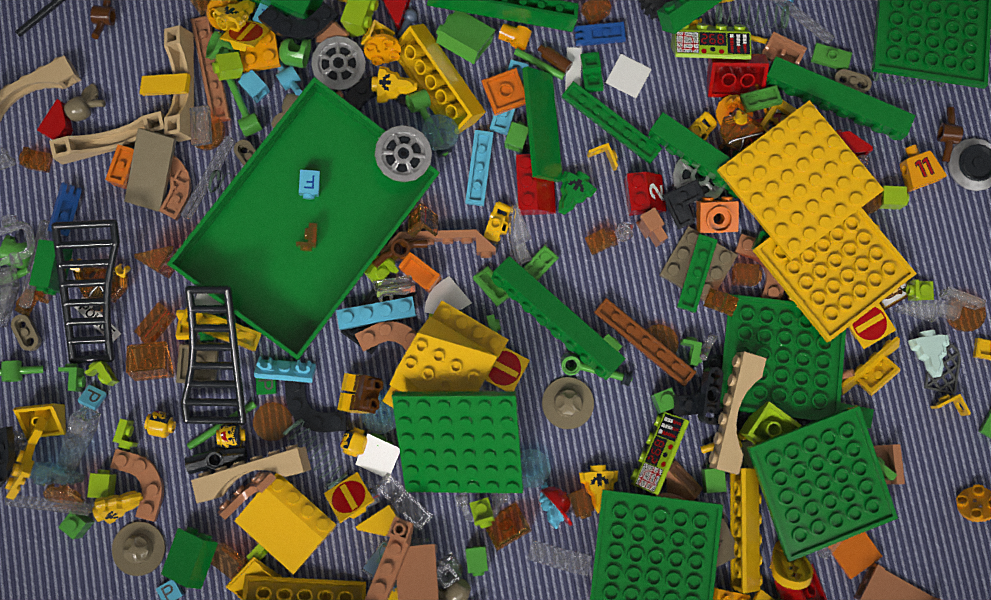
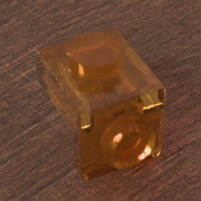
[585,228,618,255]
[14,289,49,316]

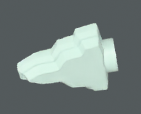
[908,330,950,378]

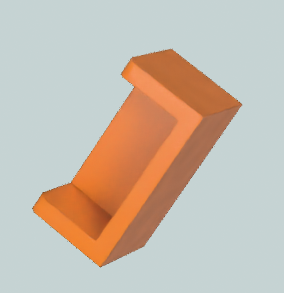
[105,144,134,189]
[398,252,441,293]

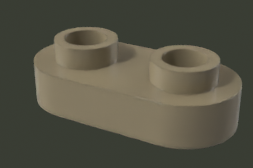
[833,69,872,94]
[234,140,256,165]
[11,315,41,351]

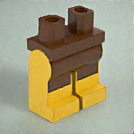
[337,373,384,414]

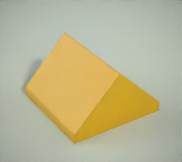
[13,403,66,439]

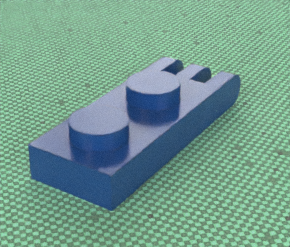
[574,22,626,46]
[47,182,82,237]

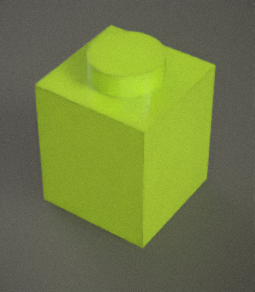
[212,52,243,81]
[877,186,909,210]
[87,469,117,498]

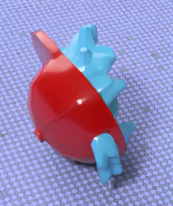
[539,482,573,529]

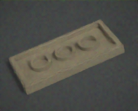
[124,128,177,212]

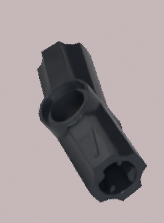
[184,446,247,475]

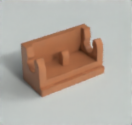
[761,32,807,65]

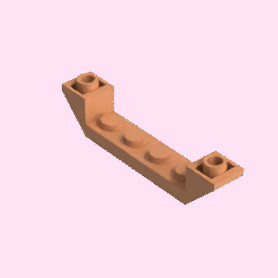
[381,229,496,258]
[365,516,414,600]

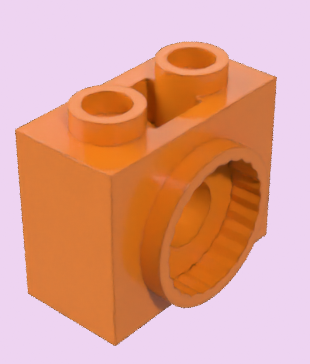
[696,196,739,233]

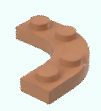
[159,155,192,221]
[734,234,784,300]
[355,322,417,352]
[110,449,164,522]
[217,471,276,520]

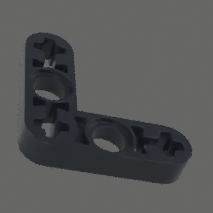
[697,367,749,429]

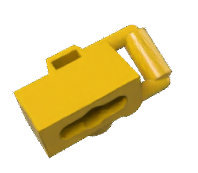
[688,111,717,141]
[484,201,513,244]

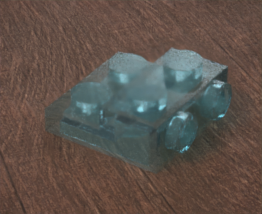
[29,462,86,486]

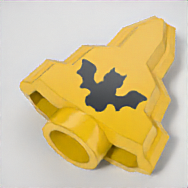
[212,0,256,32]
[371,66,418,103]
[579,465,618,513]
[92,491,144,524]

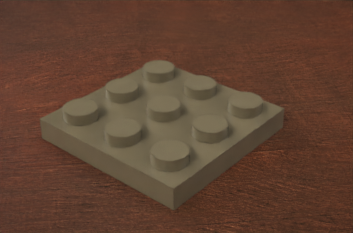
[659,226,738,304]

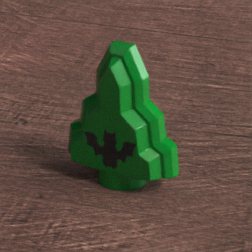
[558,171,597,215]

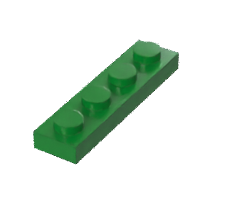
[676,234,718,313]

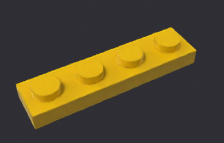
[180,307,261,352]

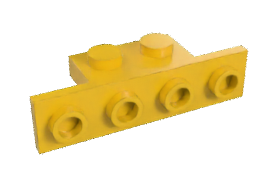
[841,336,900,396]

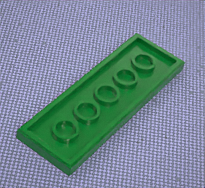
[522,66,562,182]

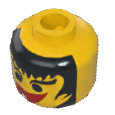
[144,411,176,438]
[216,424,246,449]
[340,427,368,457]

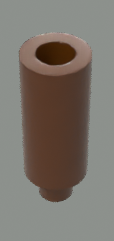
[538,44,573,74]

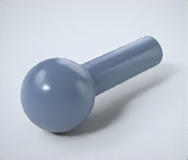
[397,9,418,39]

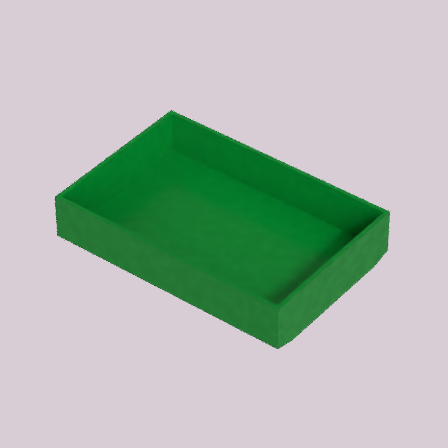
[167,77,440,360]

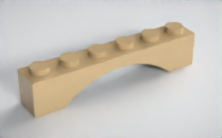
[164,25,194,142]
[0,56,81,122]
[49,111,165,165]
[709,352,766,475]
[191,444,311,503]

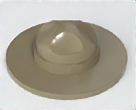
[542,377,594,429]
[112,522,166,576]

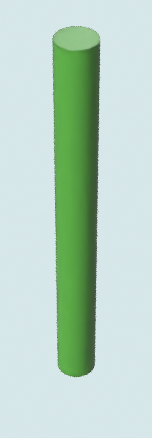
[187,400,257,450]

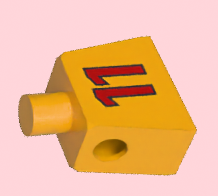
[900,144,947,193]

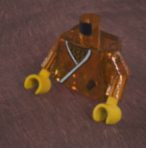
[718,107,766,154]
[70,258,130,312]

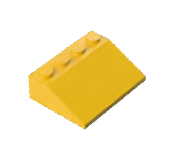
[234,473,337,575]

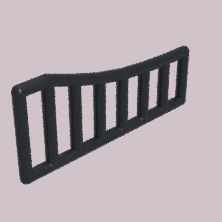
[51,219,120,364]
[181,286,247,425]

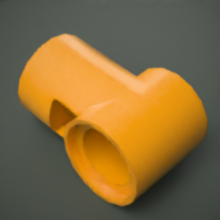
[498,23,532,50]

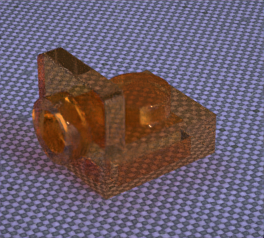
[19,147,53,173]
[296,223,318,251]

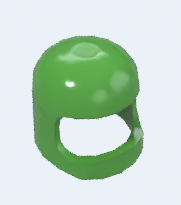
[206,31,240,60]
[279,38,311,68]
[0,235,35,268]

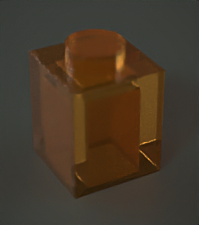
[581,0,611,25]
[732,263,762,286]
[703,288,739,317]
[567,487,595,519]

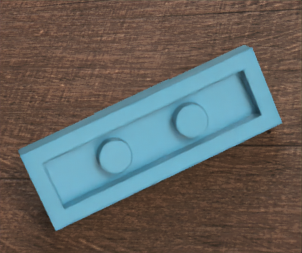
[254,357,316,383]

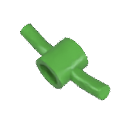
[0,360,43,382]

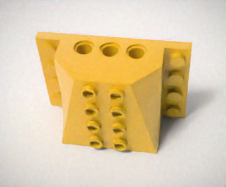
[382,300,509,408]

